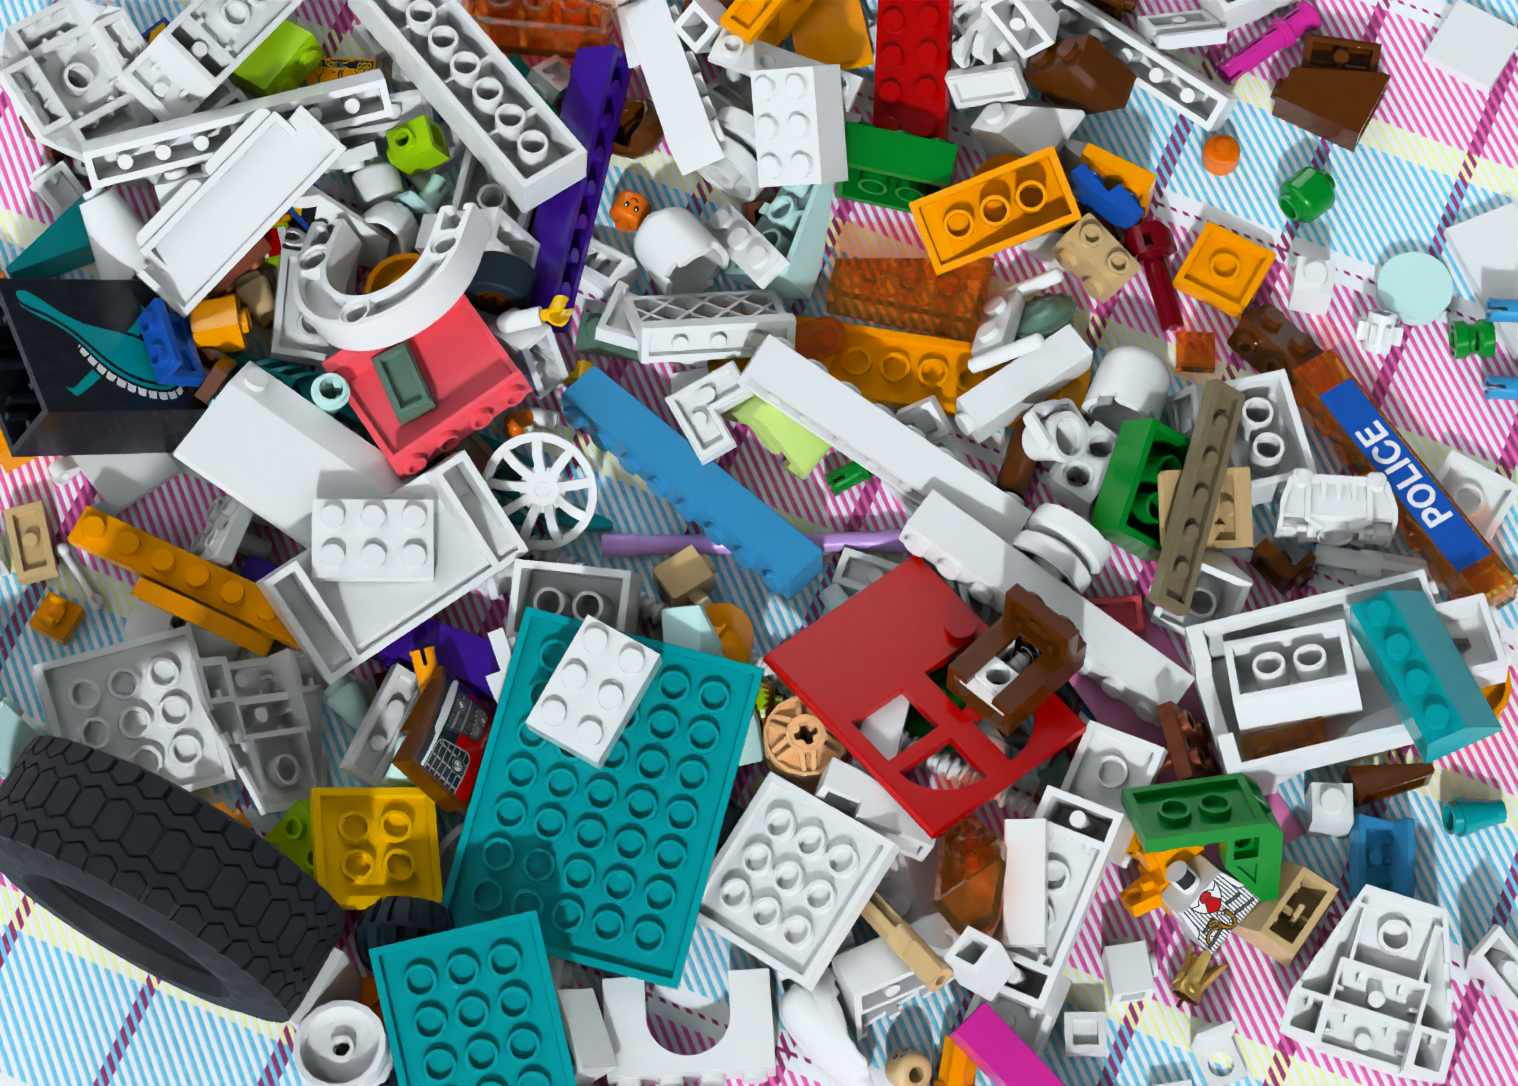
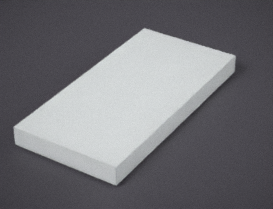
[1443,202,1518,361]

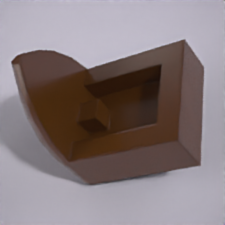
[194,348,239,405]

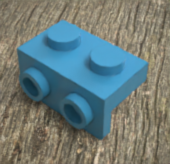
[1349,814,1417,898]

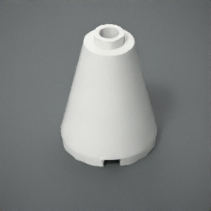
[79,187,151,280]

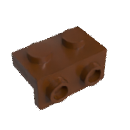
[1227,302,1324,385]

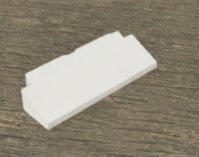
[136,105,347,319]

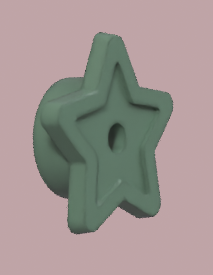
[1037,753,1071,799]

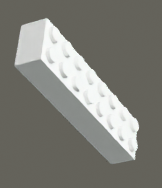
[347,0,587,214]

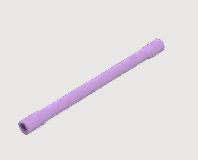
[601,529,909,558]

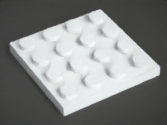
[31,625,236,793]
[697,771,901,992]

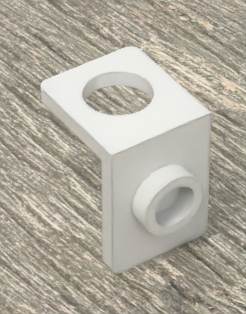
[1190,1020,1247,1086]

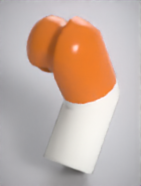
[503,405,560,438]

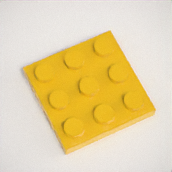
[309,787,443,910]

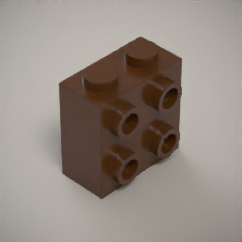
[1023,33,1137,115]

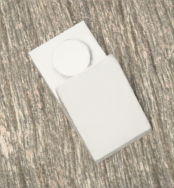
[1465,924,1518,1012]

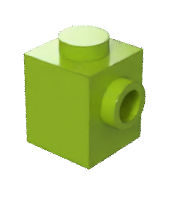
[385,114,451,177]

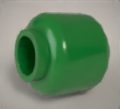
[1278,166,1336,223]

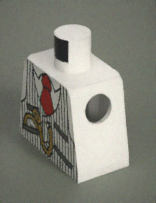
[1161,854,1260,955]

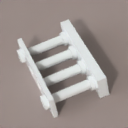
[708,27,864,125]

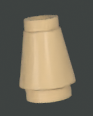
[233,270,275,329]

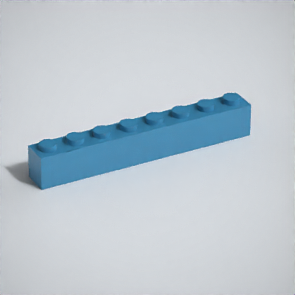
[561,365,823,600]

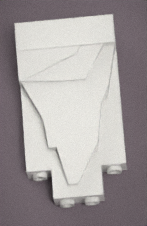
[1185,569,1513,796]

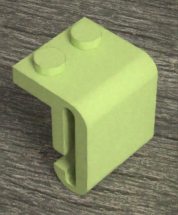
[720,393,832,480]

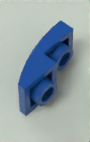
[1067,163,1145,230]

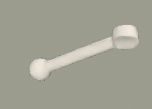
[54,543,105,610]

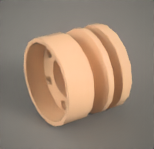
[763,696,849,796]

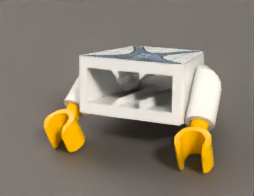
[485,295,593,400]

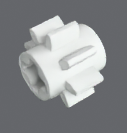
[1355,309,1404,354]

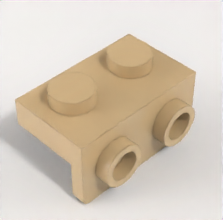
[1051,213,1141,304]

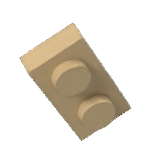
[3,500,60,586]

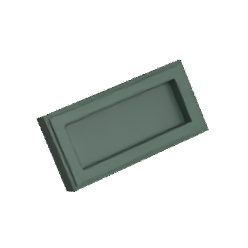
[371,341,437,425]

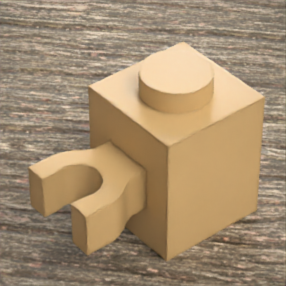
[652,544,717,609]

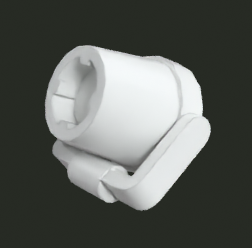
[1022,398,1091,463]

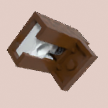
[946,583,1087,736]

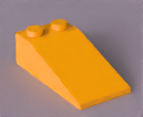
[908,145,1082,276]

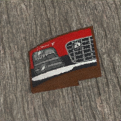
[391,665,495,812]

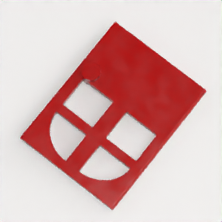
[763,555,1087,839]

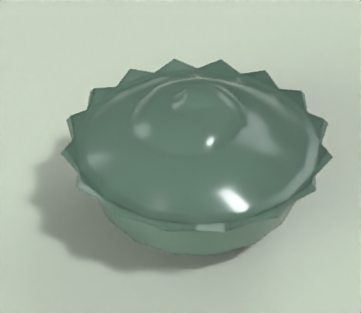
[1016,292,1078,340]

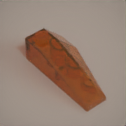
[933,814,1007,937]

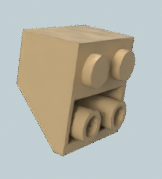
[1232,860,1339,969]

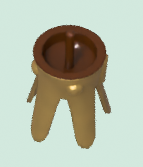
[1169,944,1227,1008]

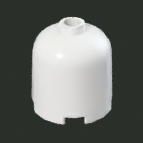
[634,206,730,295]
[1080,345,1171,434]

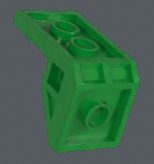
[1121,772,1284,902]

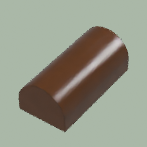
[1300,33,1382,72]
[995,416,1037,501]

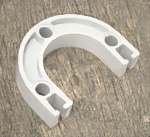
[292,202,492,351]

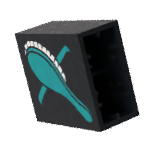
[0,278,209,457]

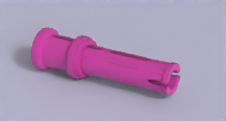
[1216,0,1321,85]

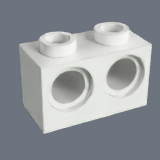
[1048,420,1118,519]

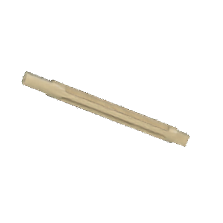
[749,773,953,992]

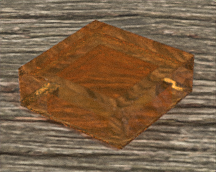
[1175,331,1215,373]

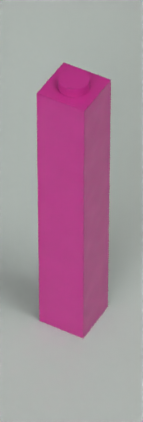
[949,1002,1065,1086]

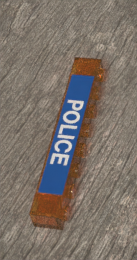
[1291,348,1518,610]

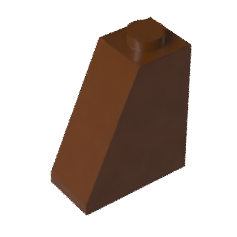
[1270,67,1391,152]

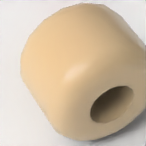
[885,1048,932,1086]

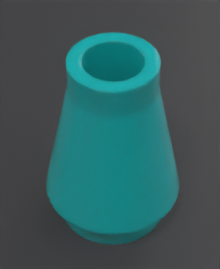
[1442,797,1507,837]

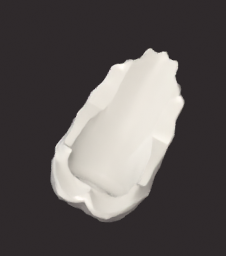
[778,967,875,1086]

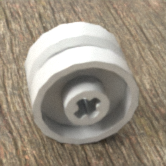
[697,106,764,203]
[1010,503,1111,596]
[293,1000,394,1086]

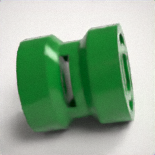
[1448,319,1496,359]

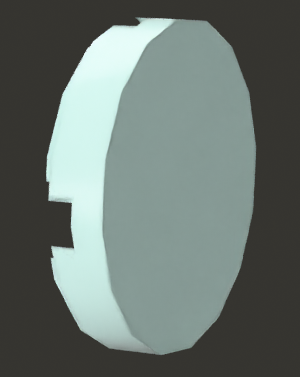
[1375,251,1454,326]

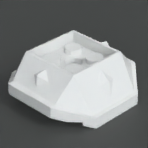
[0,0,154,163]

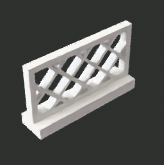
[623,289,797,364]

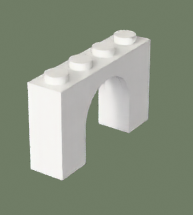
[602,968,776,1086]

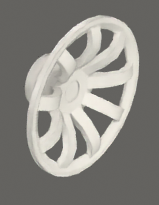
[482,432,598,550]

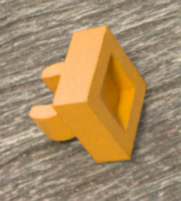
[29,591,86,646]

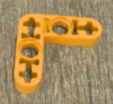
[130,577,274,657]

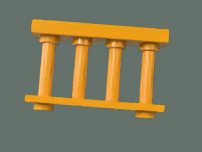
[719,0,816,47]

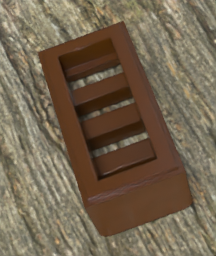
[1342,763,1435,808]

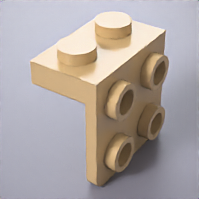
[1157,467,1254,549]

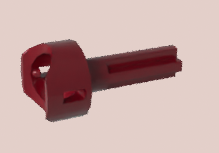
[1123,220,1184,332]

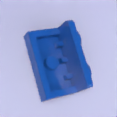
[137,298,206,387]

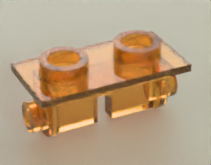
[1239,716,1327,761]

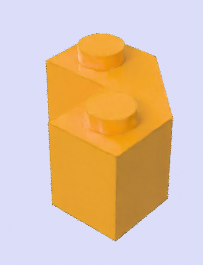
[189,292,253,353]

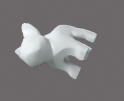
[953,8,1029,75]

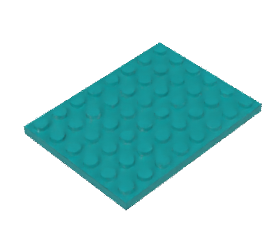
[441,606,764,990]

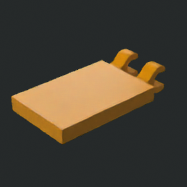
[790,0,874,70]

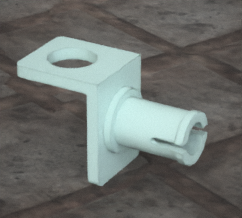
[392,174,452,255]

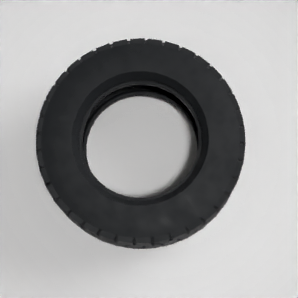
[0,735,346,1023]

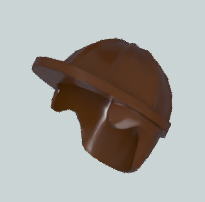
[611,98,664,159]

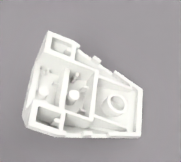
[189,648,328,816]
[1279,884,1456,1084]

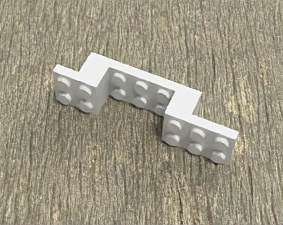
[117,0,304,122]
[962,719,1168,1058]

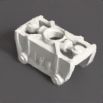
[1272,468,1398,548]

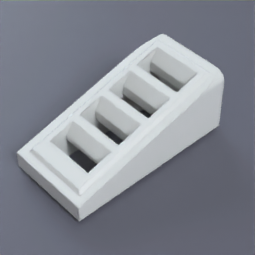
[581,236,641,296]

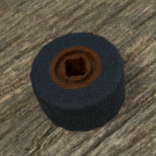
[464,251,537,315]

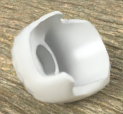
[362,201,419,255]

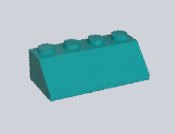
[1349,590,1502,764]

